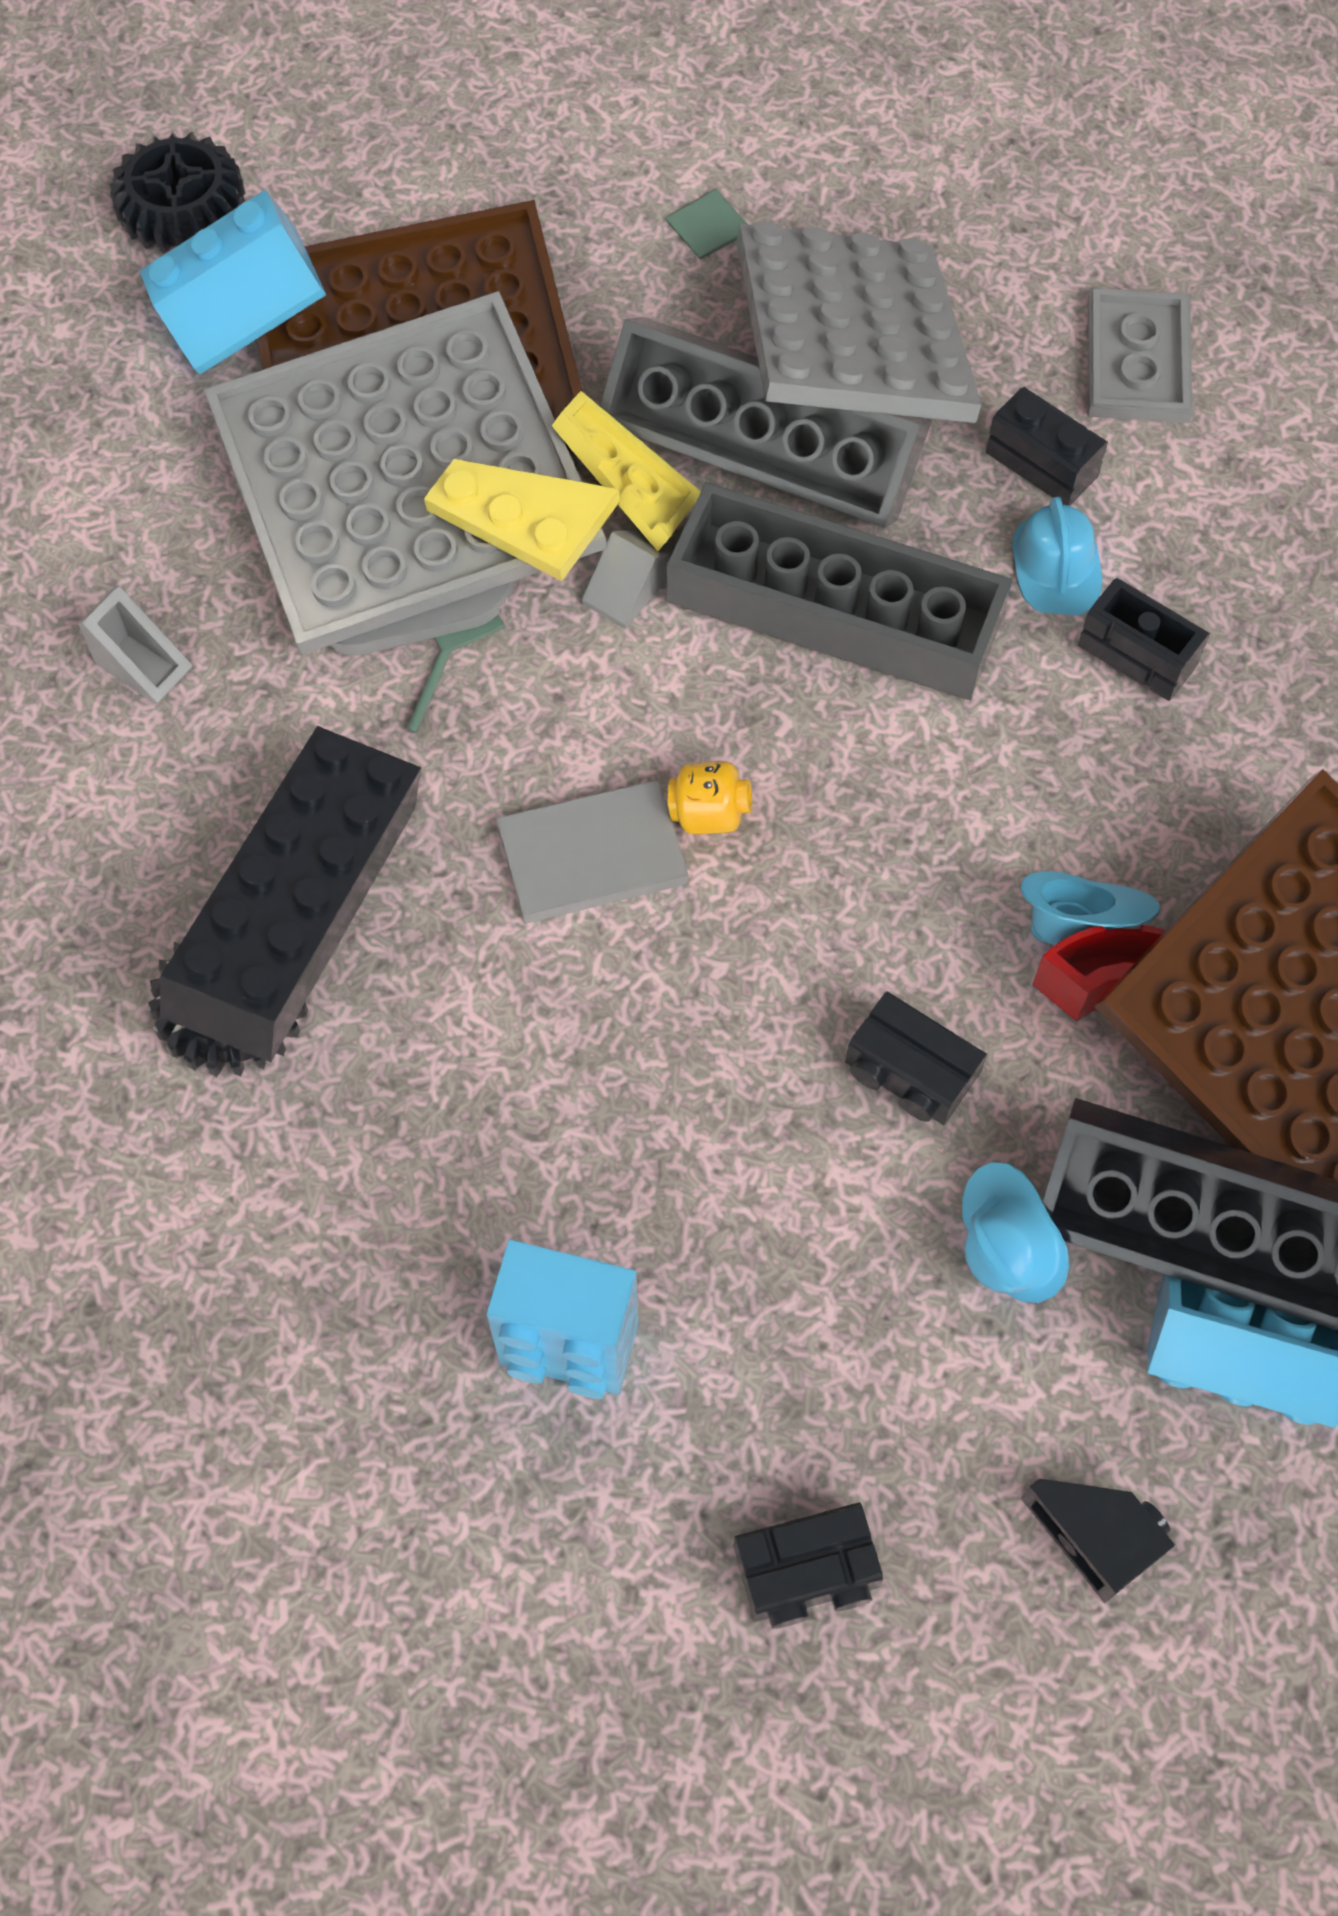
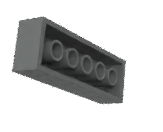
[600,317,932,528]
[667,482,1013,701]

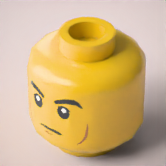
[668,761,752,835]

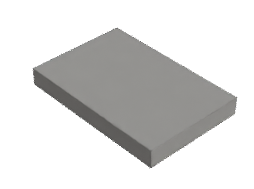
[1088,288,1193,423]
[497,780,689,924]

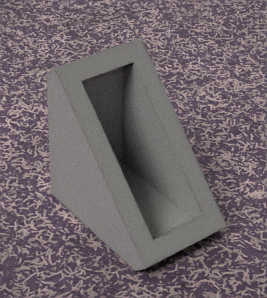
[582,528,675,629]
[78,585,193,704]

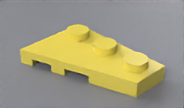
[552,391,701,551]
[424,459,620,582]

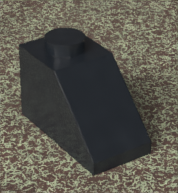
[1021,1478,1175,1603]

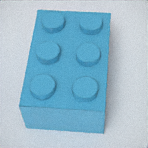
[487,1239,639,1399]

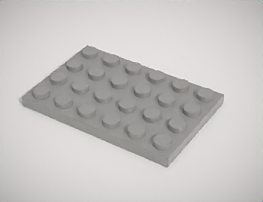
[736,222,982,423]

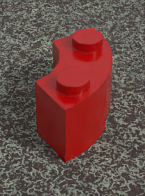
[1032,925,1166,1022]

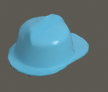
[1012,497,1102,616]
[1020,871,1160,946]
[962,1162,1070,1303]

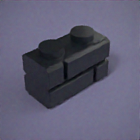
[985,387,1108,506]
[1078,577,1210,701]
[845,991,987,1126]
[733,1502,883,1629]

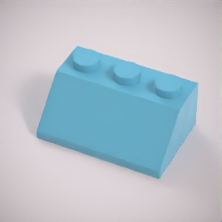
[139,189,326,375]
[1147,1274,1338,1428]

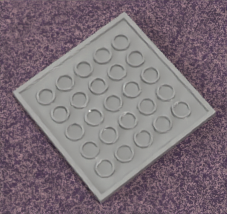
[204,291,607,655]

